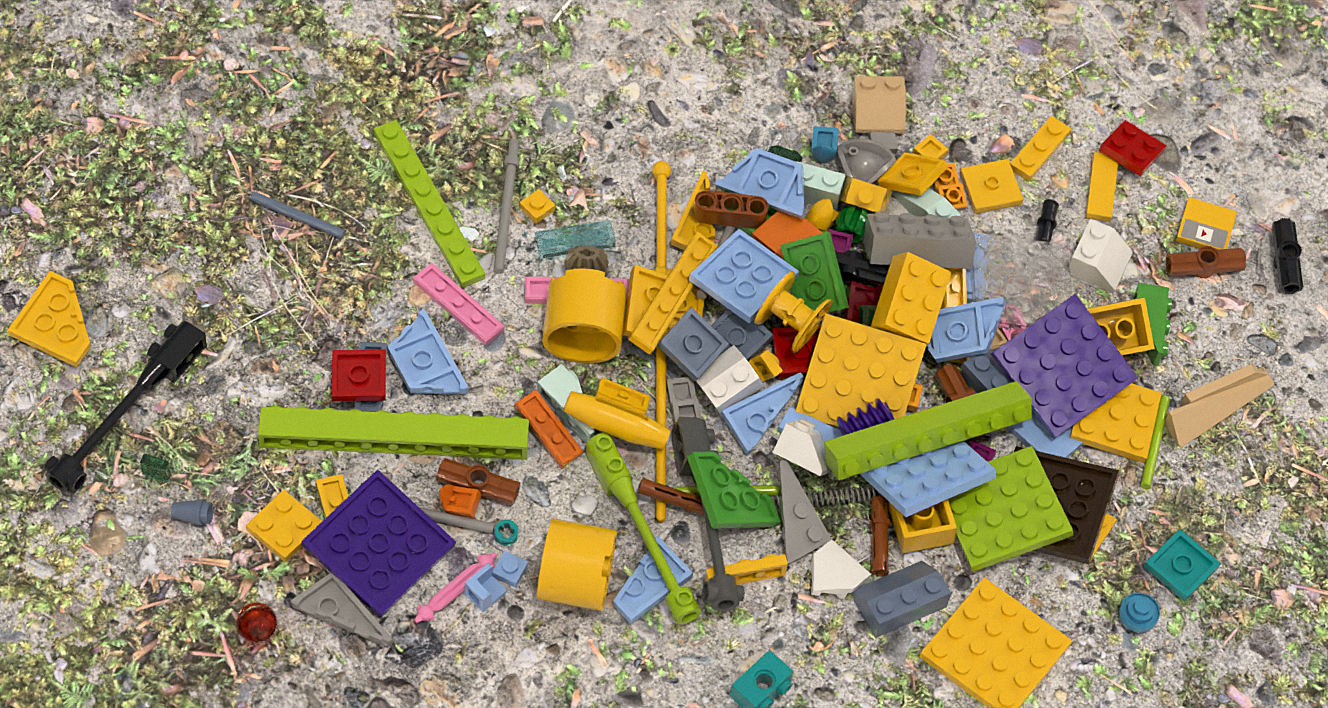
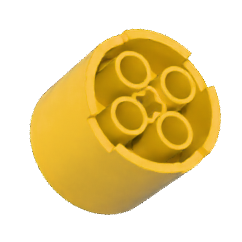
[542,269,627,363]
[537,518,617,611]

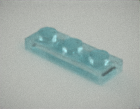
[535,220,616,259]

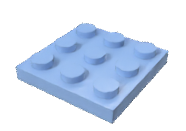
[689,229,799,323]

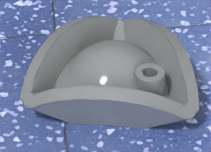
[837,139,896,184]

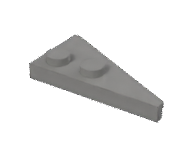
[778,459,831,565]
[291,573,393,647]

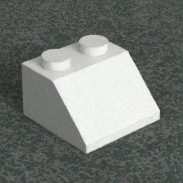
[1067,219,1133,293]
[695,345,764,417]
[773,419,831,476]

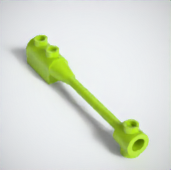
[586,433,702,625]

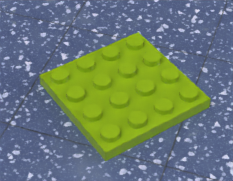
[948,446,1073,572]

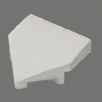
[809,539,871,599]

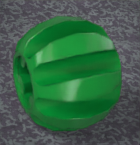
[835,206,868,244]

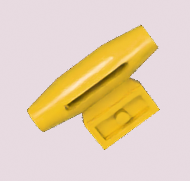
[563,377,670,450]

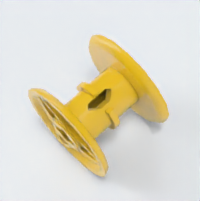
[754,271,833,353]

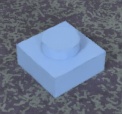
[493,551,528,588]

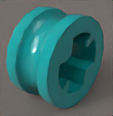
[494,520,519,546]

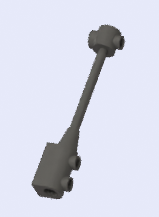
[672,417,745,612]

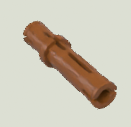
[637,477,704,515]
[869,496,891,577]

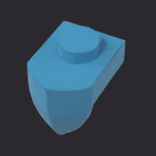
[811,126,839,163]

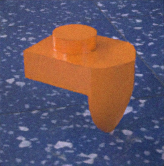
[439,484,482,518]

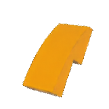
[932,163,968,210]

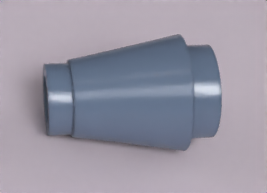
[171,499,214,526]

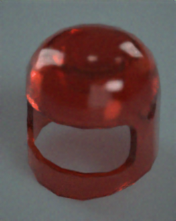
[236,602,279,646]

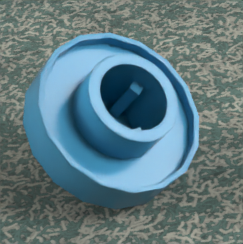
[1119,593,1160,633]

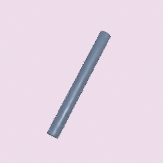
[250,191,346,239]

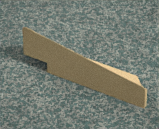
[1164,364,1274,447]

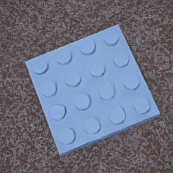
[860,441,996,517]

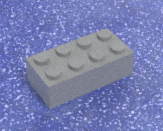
[863,212,976,269]

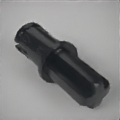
[1036,199,1059,247]

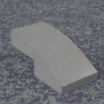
[666,377,701,424]

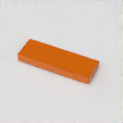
[514,390,584,469]

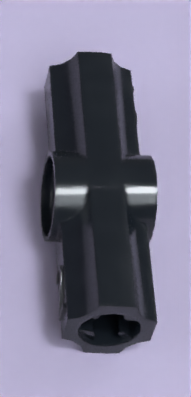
[1272,218,1303,294]
[835,250,890,286]

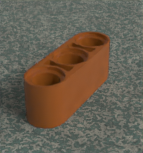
[693,190,769,229]

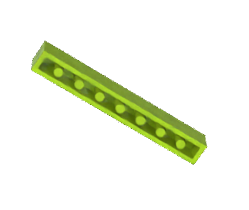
[824,381,1032,480]

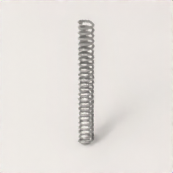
[774,486,885,509]

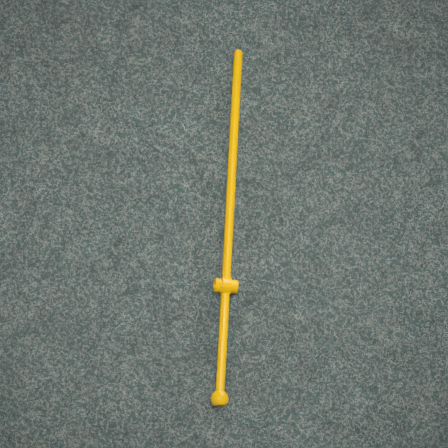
[651,161,672,523]

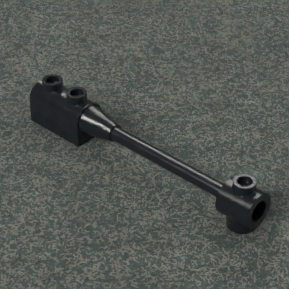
[45,321,207,492]

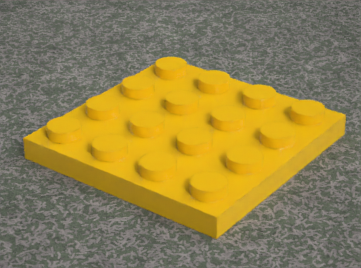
[795,314,927,428]
[919,577,1073,708]

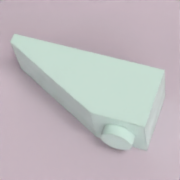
[892,188,961,218]
[537,364,594,444]

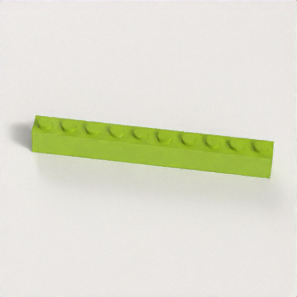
[258,405,529,460]

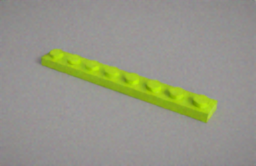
[374,120,485,288]

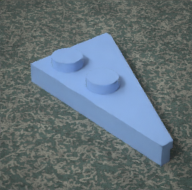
[721,372,803,456]

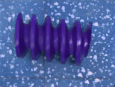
[837,398,894,436]

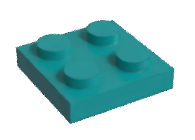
[1144,529,1221,601]

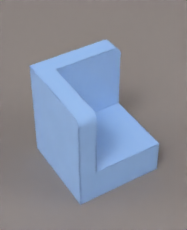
[465,563,506,612]

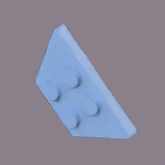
[714,148,805,219]
[926,297,1006,363]
[387,309,469,394]

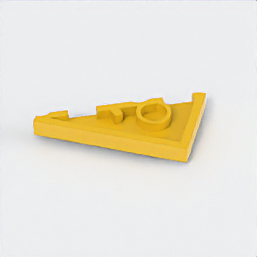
[669,170,716,250]

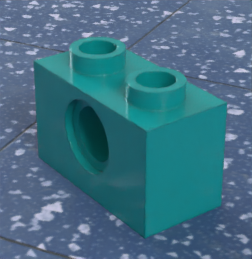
[729,649,794,708]

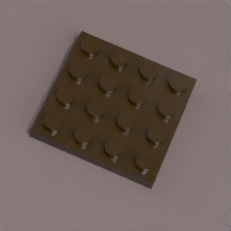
[1014,446,1119,565]

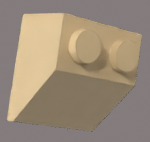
[852,76,906,133]

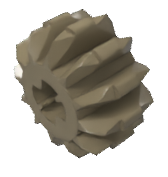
[564,245,609,274]

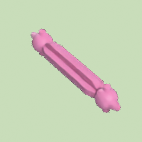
[414,552,497,623]

